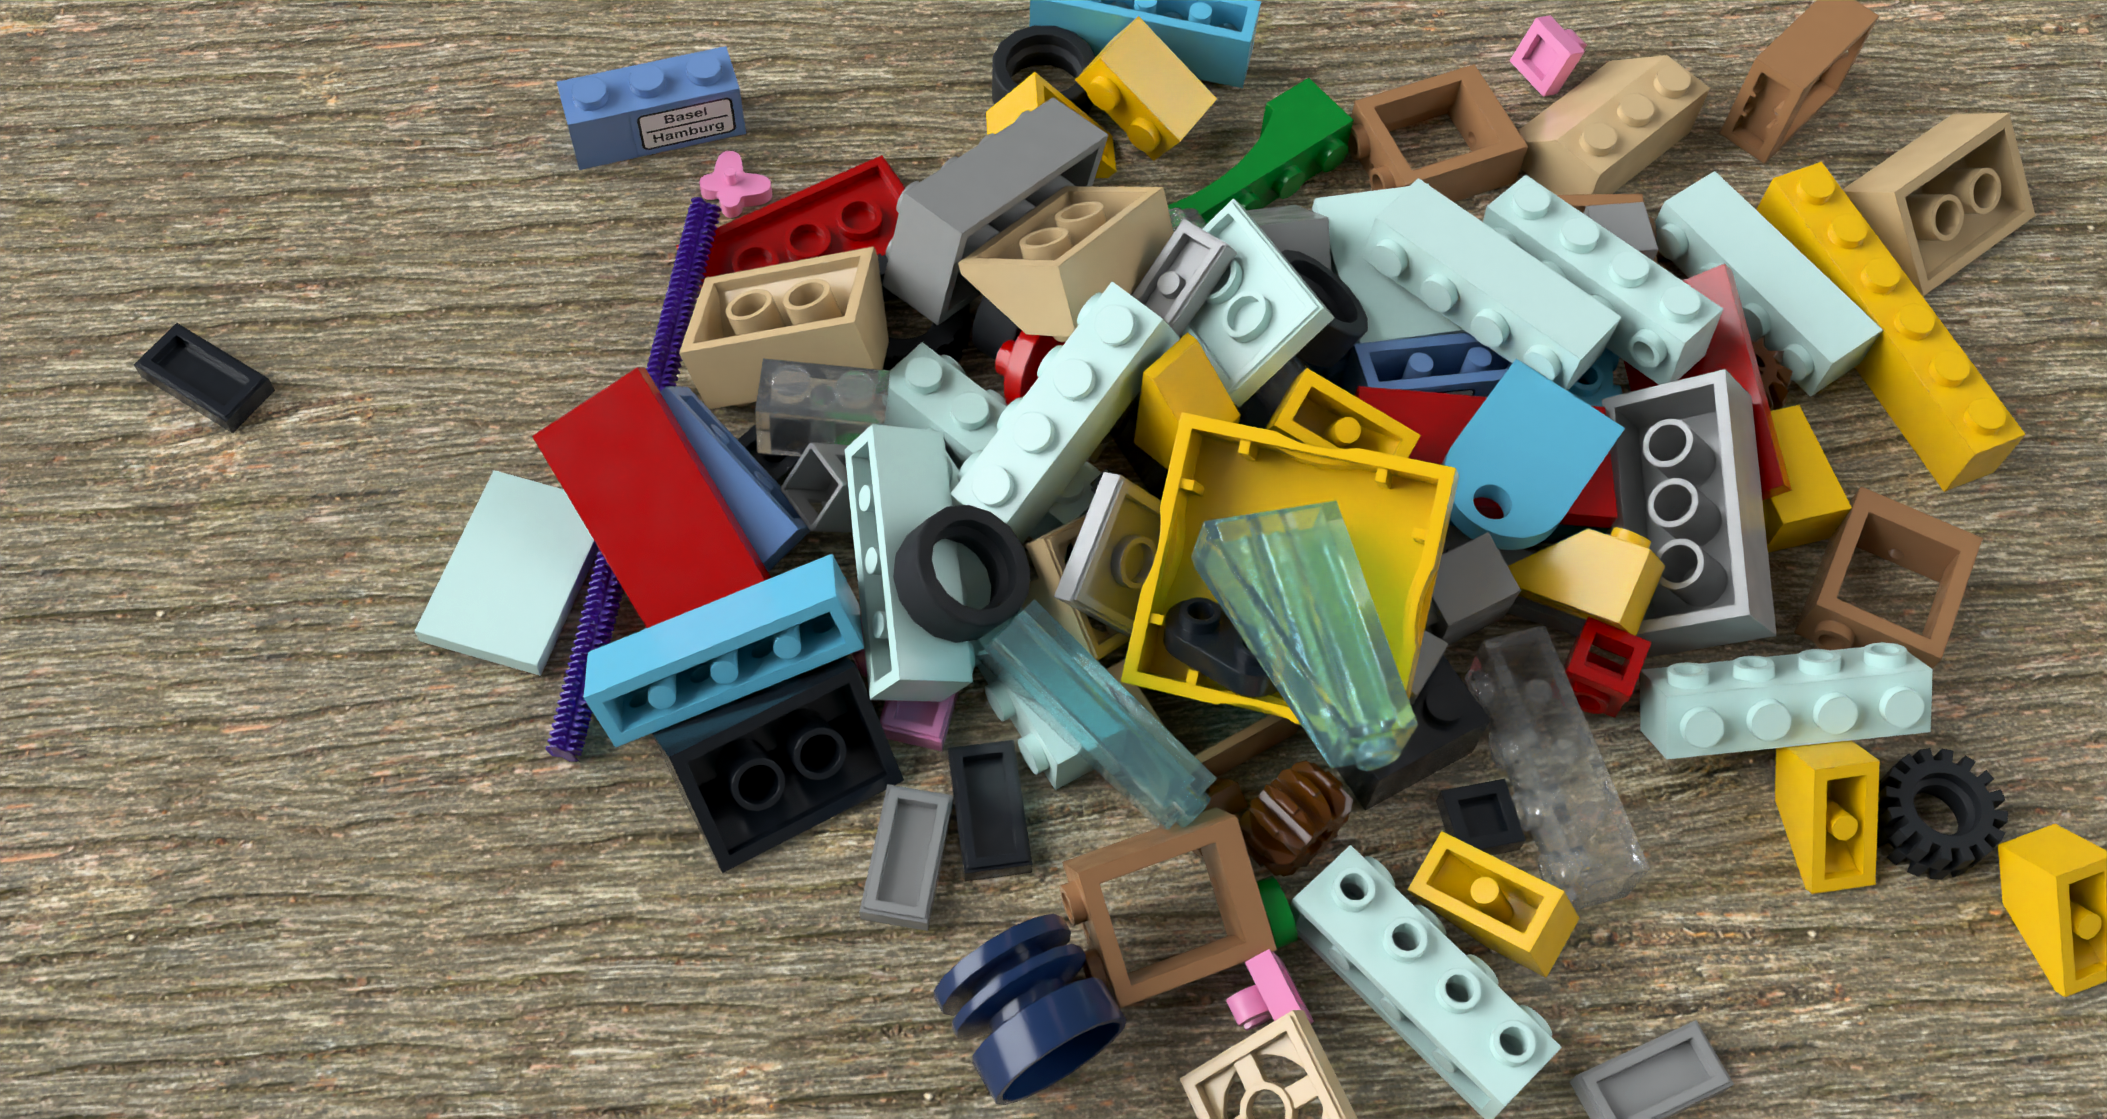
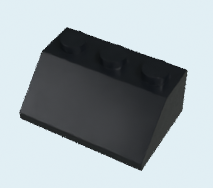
[652,656,904,873]

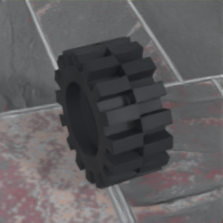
[1877,748,2008,880]

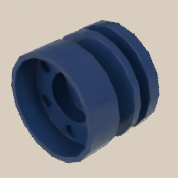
[934,913,1127,1105]

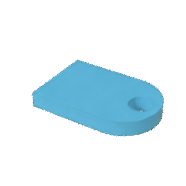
[1441,359,1625,550]

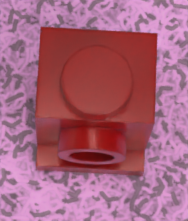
[1553,616,1651,718]

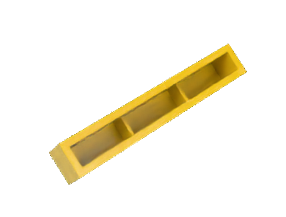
[1756,162,2026,492]

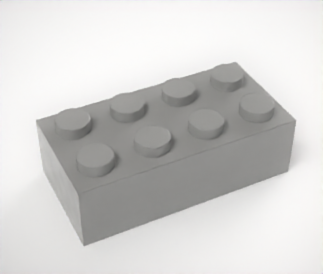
[882,97,1109,325]
[1602,369,1777,657]

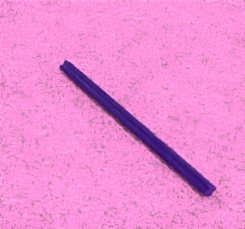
[545,197,722,762]

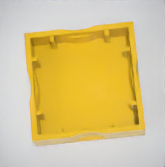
[1121,412,1459,746]

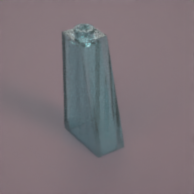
[1191,500,1418,770]
[975,599,1217,830]

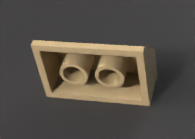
[1518,55,1710,195]
[1843,113,2036,296]
[958,186,1174,342]
[679,247,889,409]

